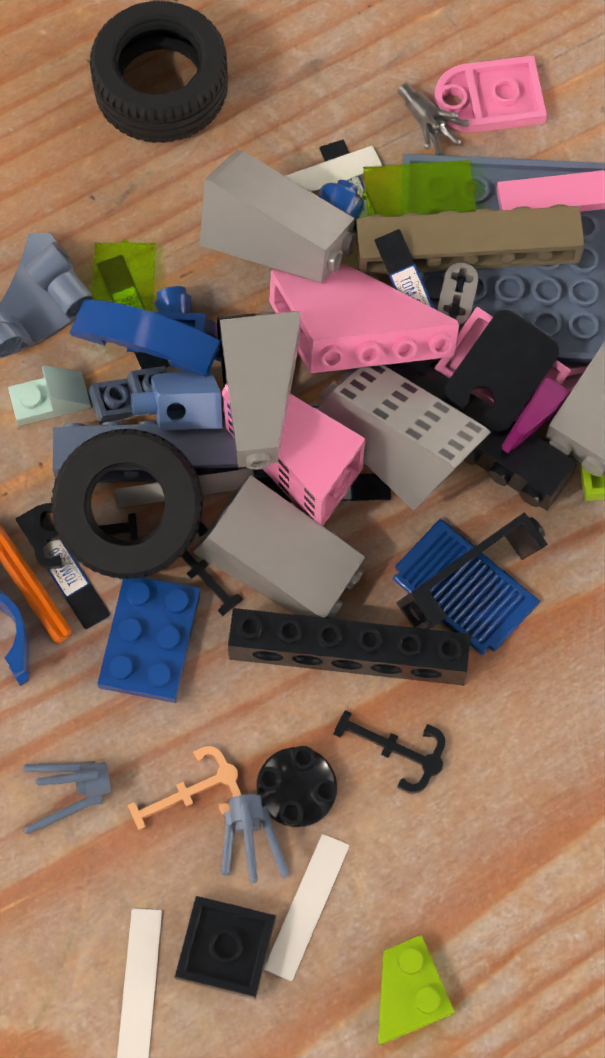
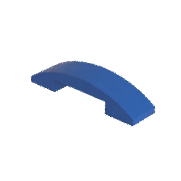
[69,300,221,377]

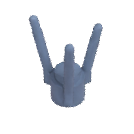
[23,761,111,834]
[222,794,289,883]

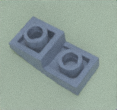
[88,366,167,424]

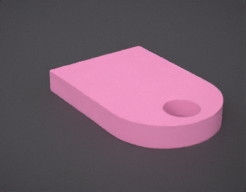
[434,55,547,133]

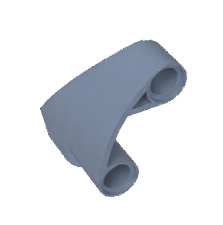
[0,233,94,358]

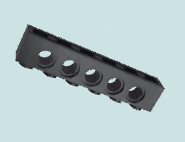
[228,608,471,686]

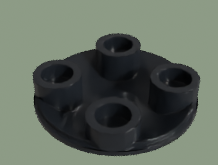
[256,746,337,827]

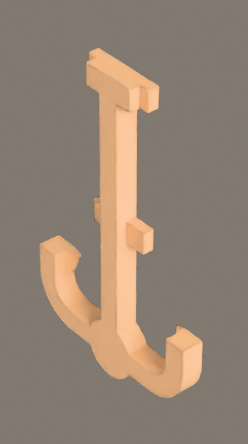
[127,746,241,831]

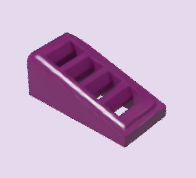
[502,377,570,453]

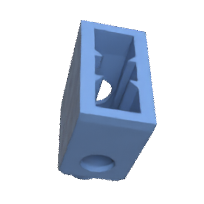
[131,369,222,430]

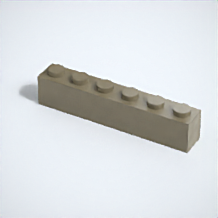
[356,204,585,276]

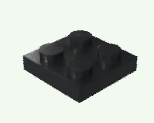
[175,896,276,999]

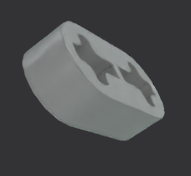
[437,263,478,333]

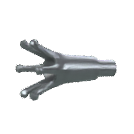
[398,83,470,155]

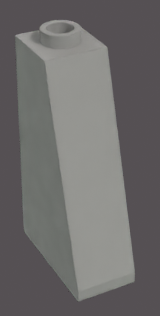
[220,311,301,470]

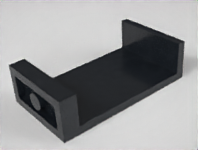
[396,512,548,629]

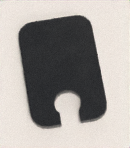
[444,310,559,433]

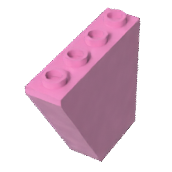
[269,262,459,373]

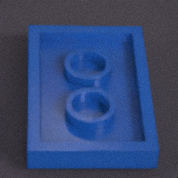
[97,577,201,703]

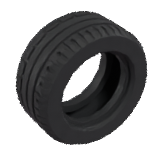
[90,1,228,143]

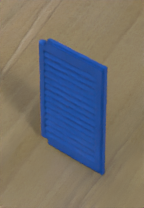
[393,518,540,655]

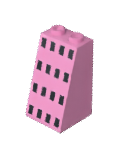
[222,383,365,526]

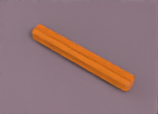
[0,523,72,644]

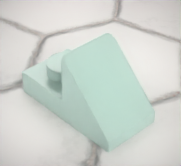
[8,366,91,426]

